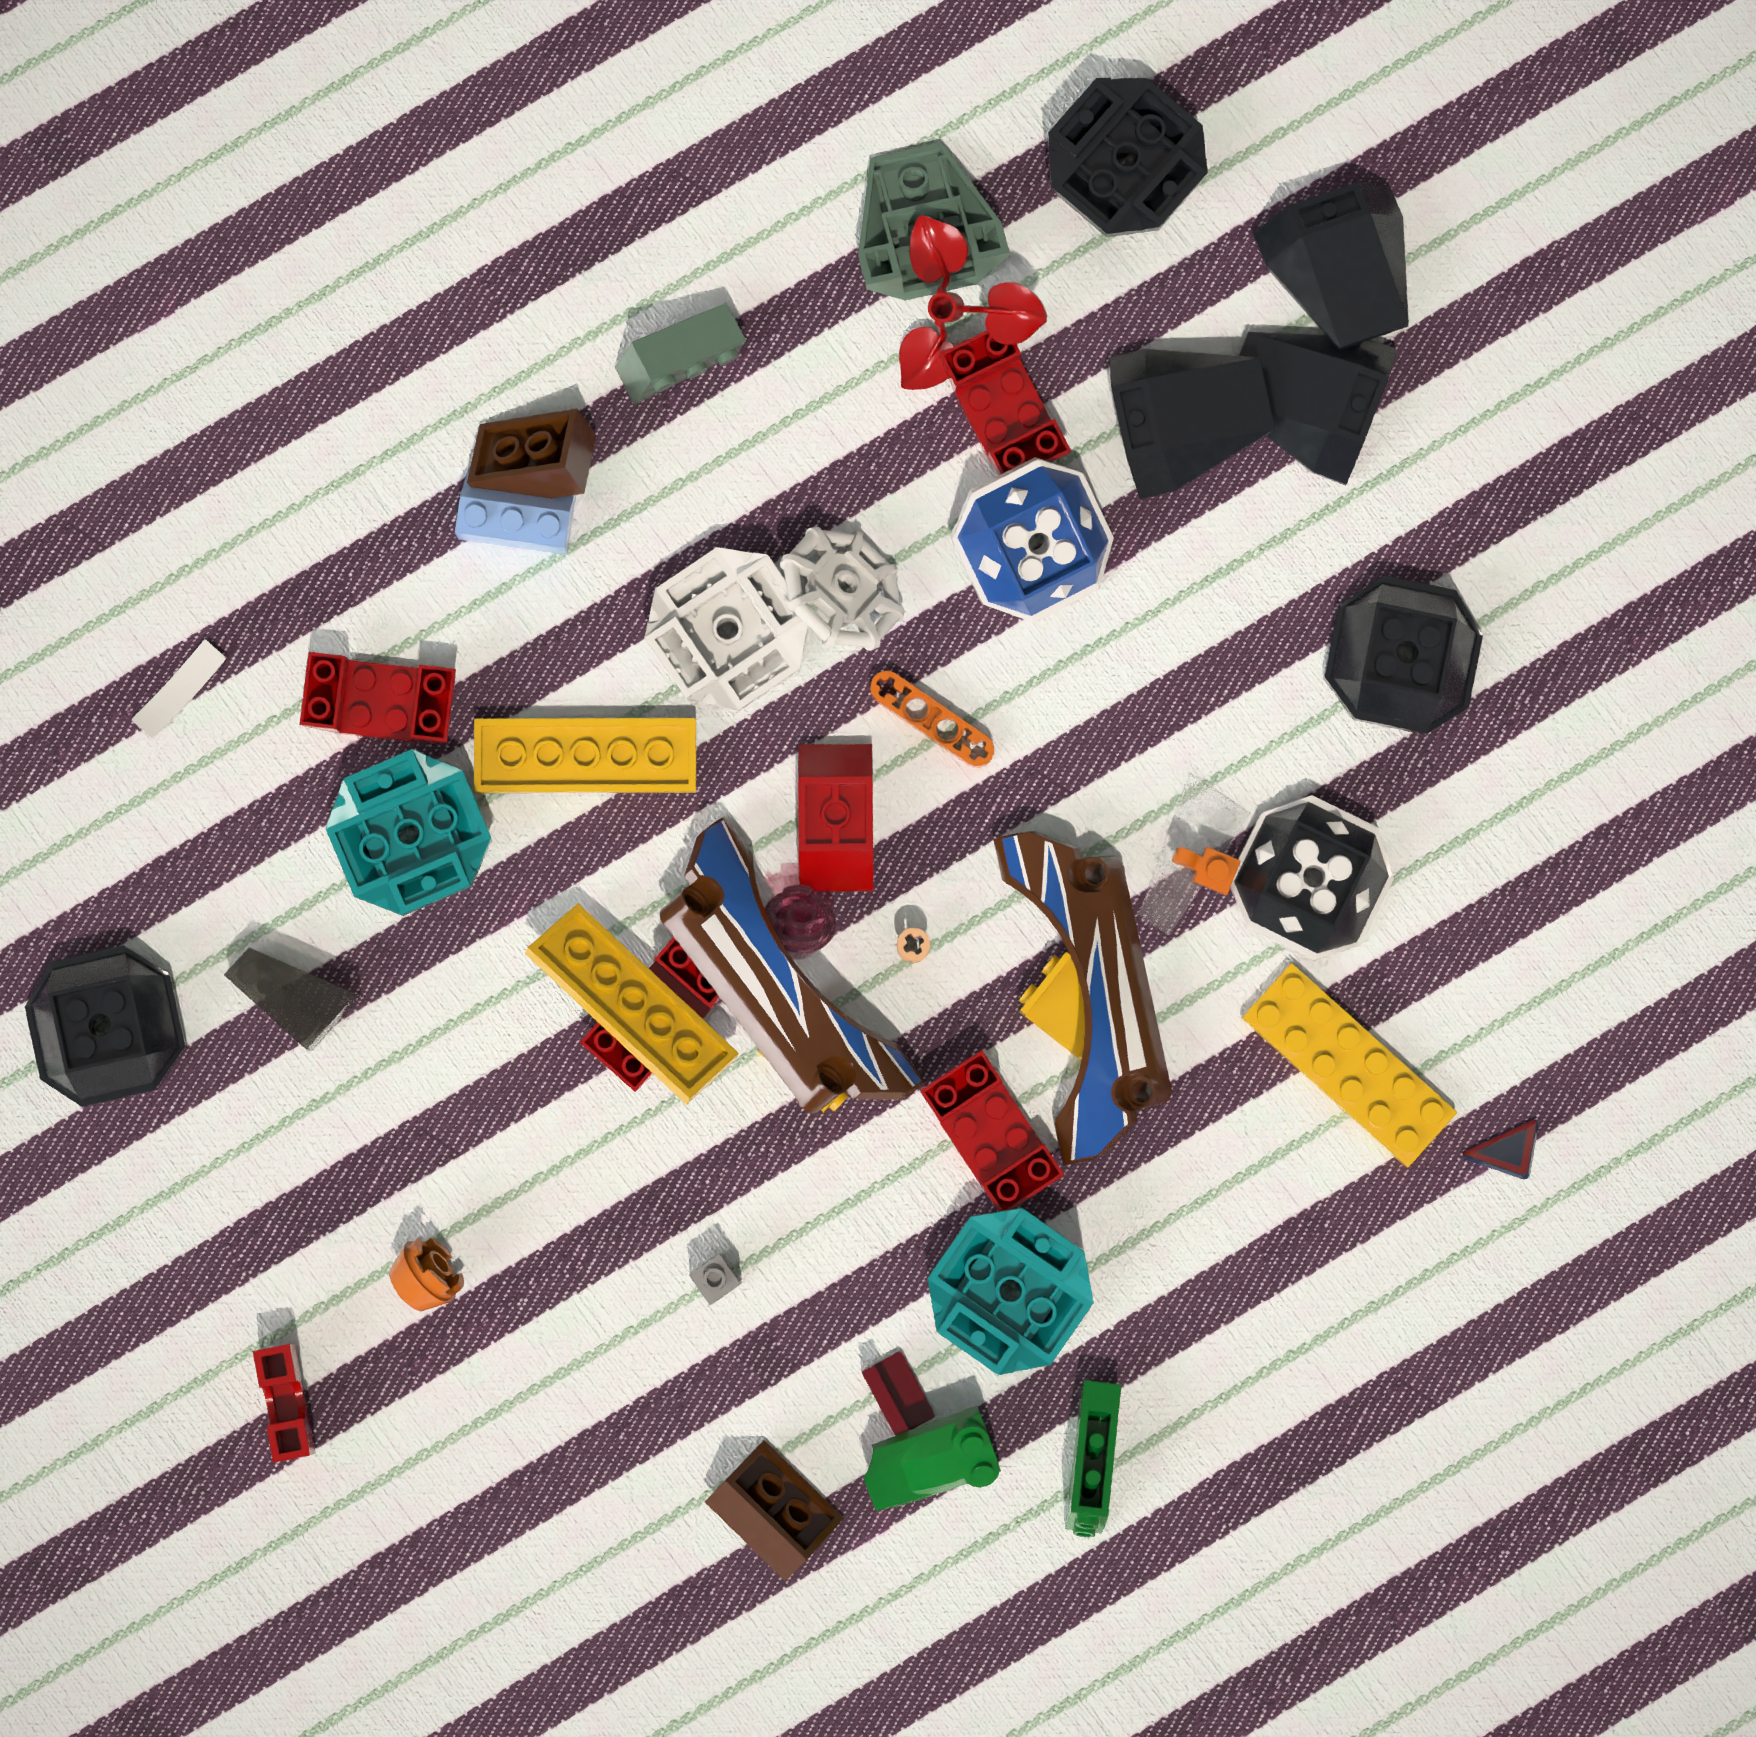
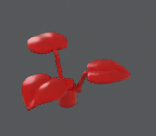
[899,215,1047,390]

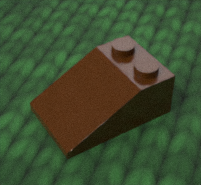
[467,408,596,499]

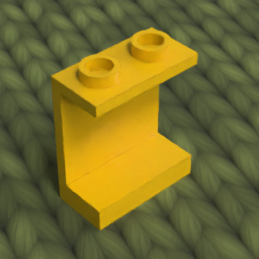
[1018,952,1085,1060]

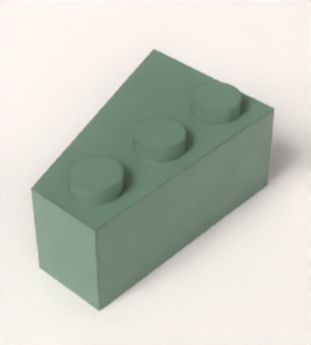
[615,303,746,405]

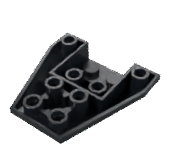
[1253,182,1409,350]
[1239,332,1398,486]
[1110,349,1276,500]

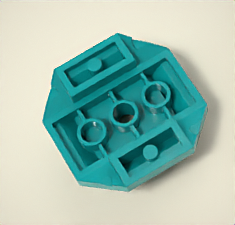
[325,749,493,916]
[927,1208,1094,1375]

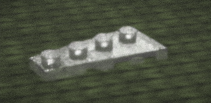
[1138,772,1251,936]

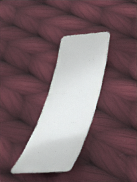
[132,640,226,738]

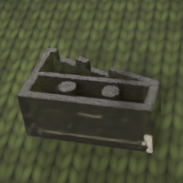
[224,948,361,1052]

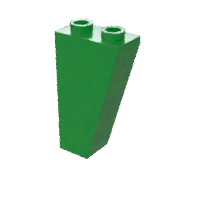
[1065,1380,1122,1538]

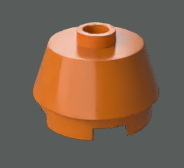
[389,1236,464,1311]

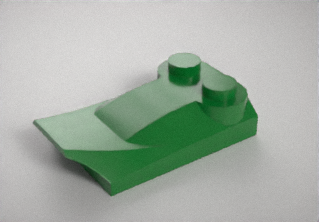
[863,1405,1001,1512]

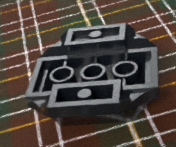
[1048,78,1208,237]
[1323,575,1483,735]
[25,945,187,1107]

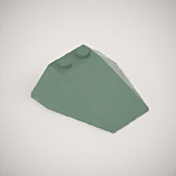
[858,142,1010,301]

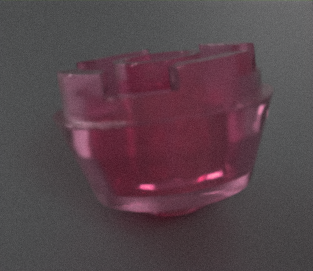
[765,885,836,960]

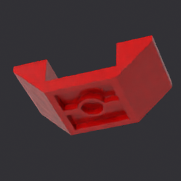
[939,330,1071,475]
[299,652,456,743]
[798,744,873,892]
[579,937,721,1092]
[920,1050,1064,1211]

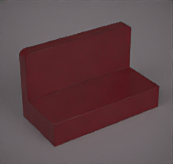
[861,1352,935,1436]

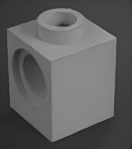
[689,1253,742,1306]

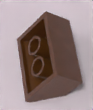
[705,1440,844,1581]

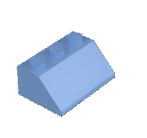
[455,467,576,555]

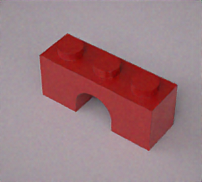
[252,1343,316,1463]

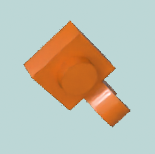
[1171,847,1241,896]

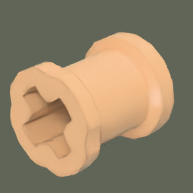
[897,928,930,963]

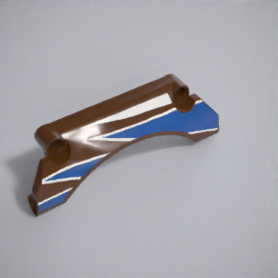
[659,817,926,1114]
[993,831,1172,1166]

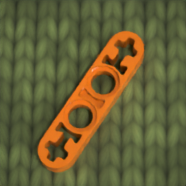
[870,671,994,768]

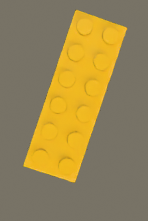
[474,718,696,794]
[525,903,739,1105]
[1241,963,1458,1168]

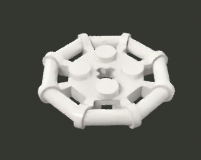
[780,526,905,651]

